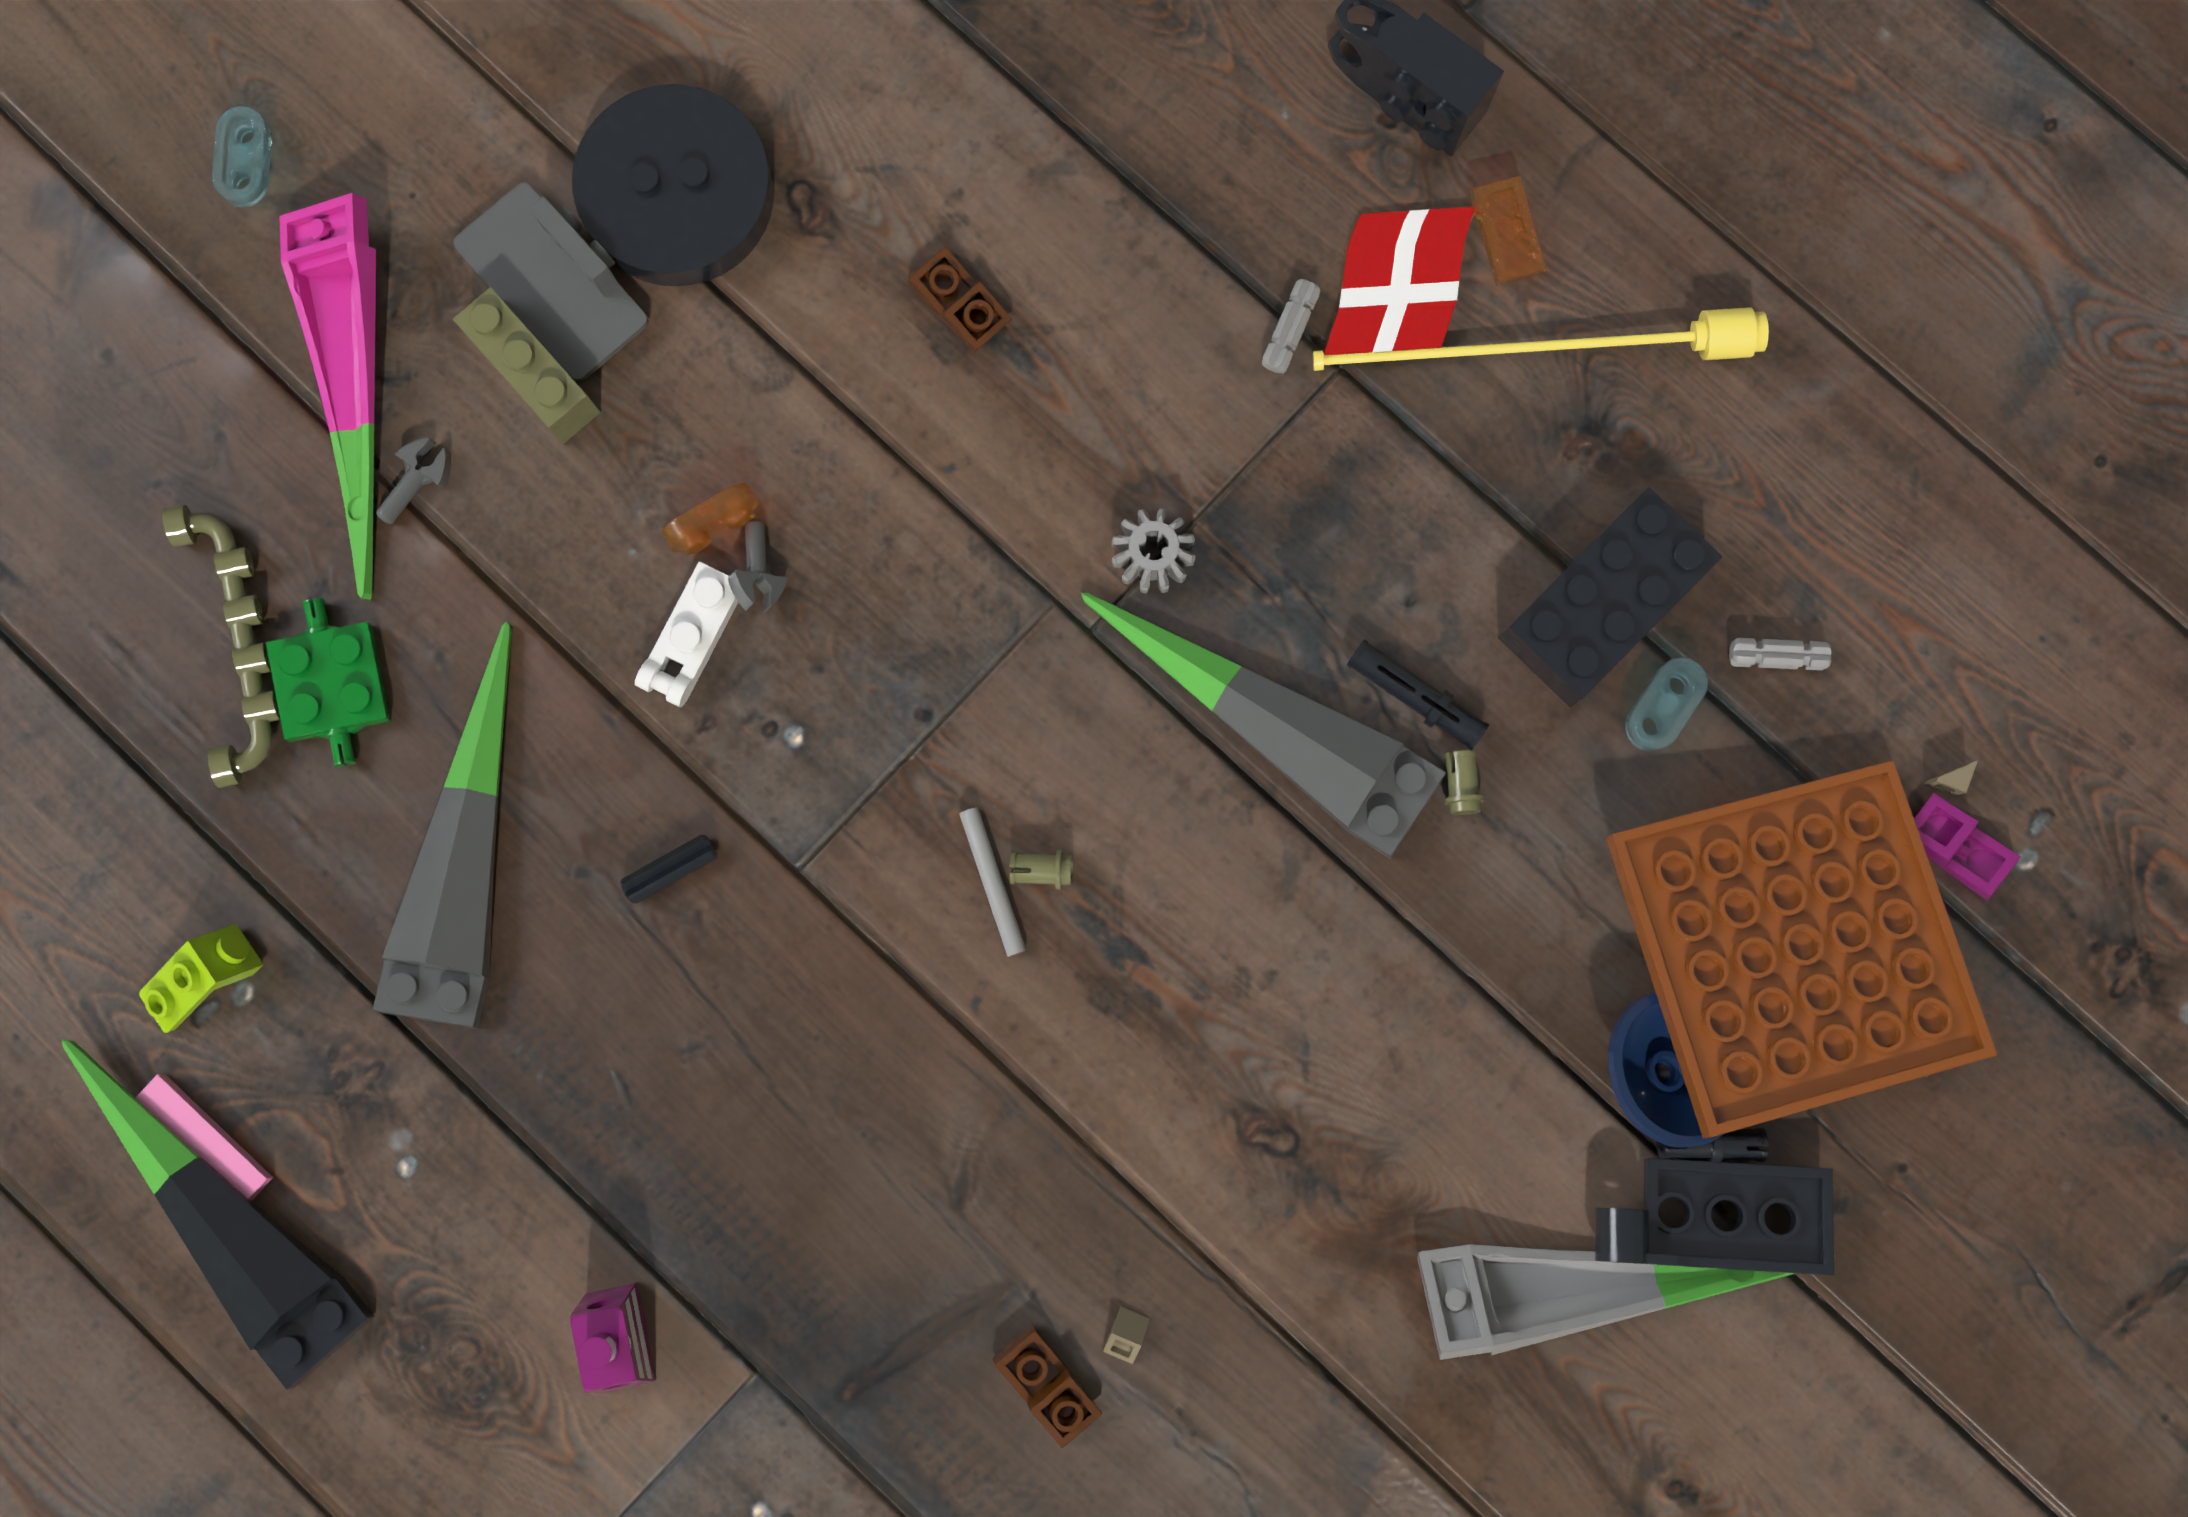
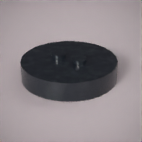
[572,84,774,286]

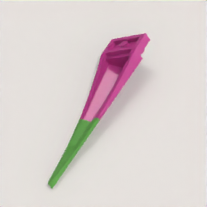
[279,193,376,600]

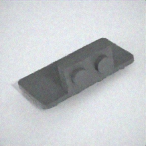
[453,183,649,382]

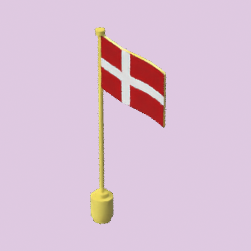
[1312,206,1769,371]

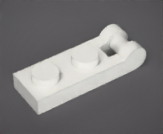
[635,561,738,707]

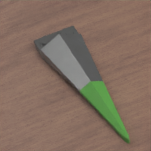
[1081,593,1446,859]
[373,621,513,1029]

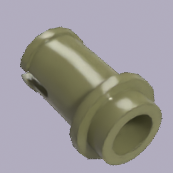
[1444,750,1485,815]
[1009,849,1074,890]

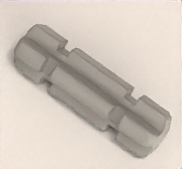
[1262,279,1321,374]
[1729,638,1832,670]

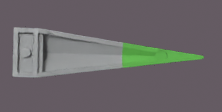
[1418,1244,1835,1360]

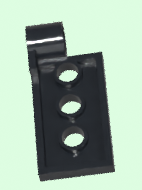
[1595,1158,1834,1275]

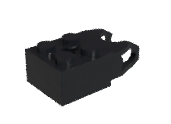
[1328,0,1504,157]

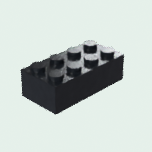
[1498,487,1723,707]

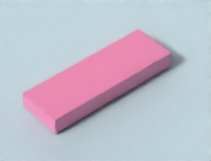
[136,1074,274,1201]

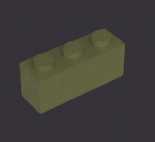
[452,287,601,444]

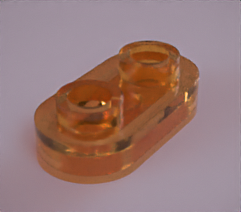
[662,483,759,555]

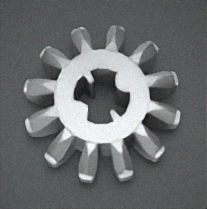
[1112,508,1195,593]

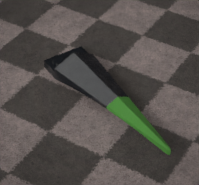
[62,1040,375,1390]

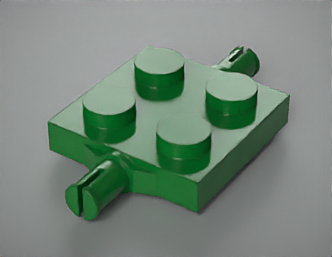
[266,598,391,767]

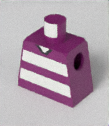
[570,1282,656,1393]

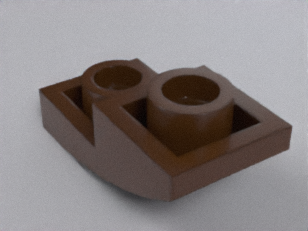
[908,246,1012,352]
[993,1324,1103,1448]

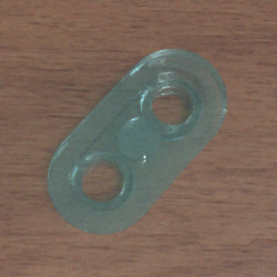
[212,106,272,207]
[1625,658,1708,751]

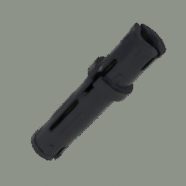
[1347,639,1490,750]

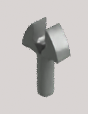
[376,437,451,524]
[728,520,787,613]

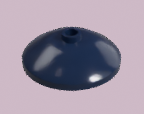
[1608,993,1723,1148]

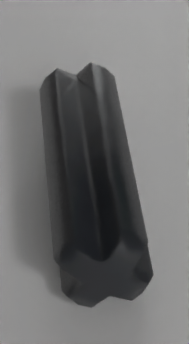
[620,835,717,903]

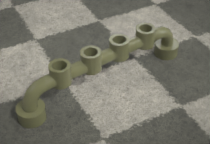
[162,505,280,788]

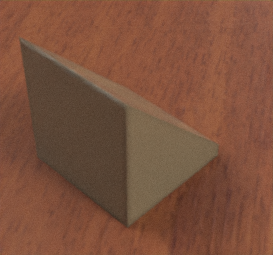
[1925,760,1978,796]
[1103,1306,1151,1364]

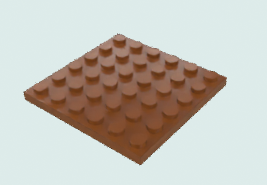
[1606,760,1997,1139]

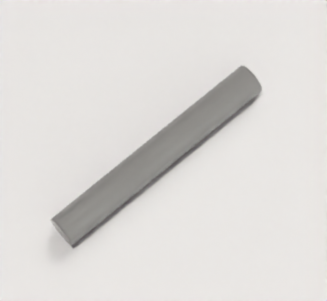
[959,807,1027,957]

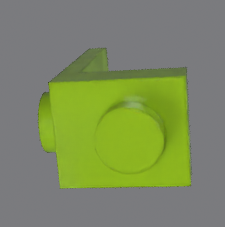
[139,924,264,1033]

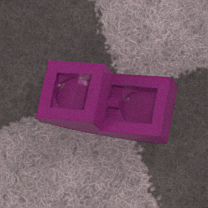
[1914,793,2021,901]

